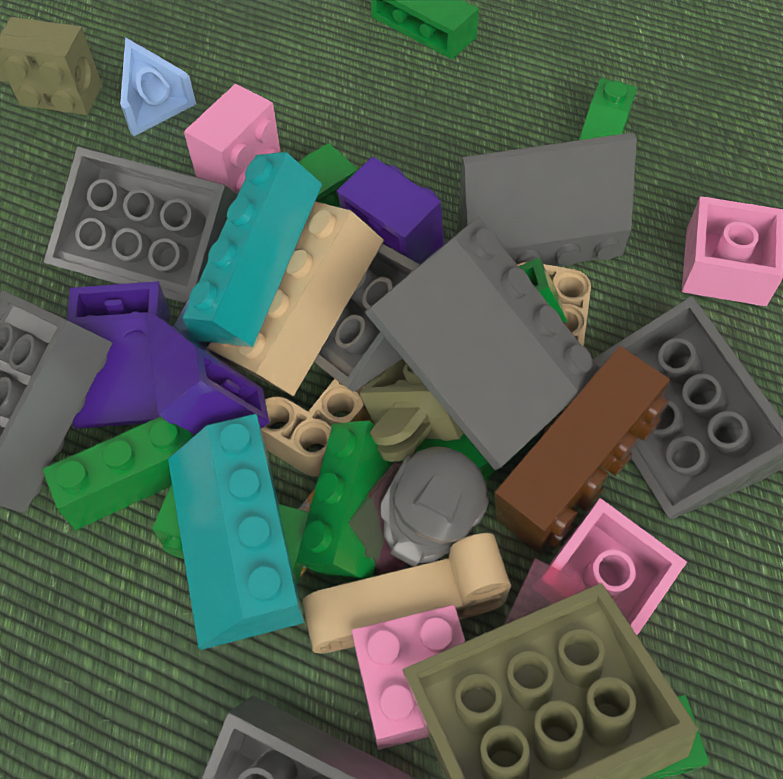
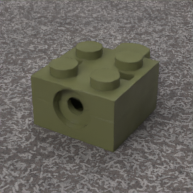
[0,17,102,115]
[360,359,464,462]

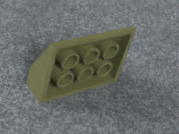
[403,583,698,779]

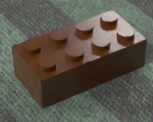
[495,346,670,555]

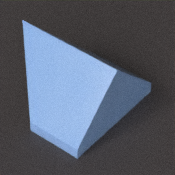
[120,37,196,136]

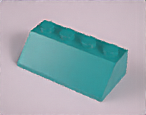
[183,152,322,347]
[168,414,305,650]

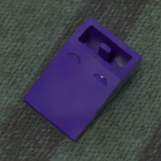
[337,157,443,264]
[67,281,170,429]
[147,311,270,435]

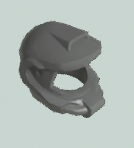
[381,447,489,567]

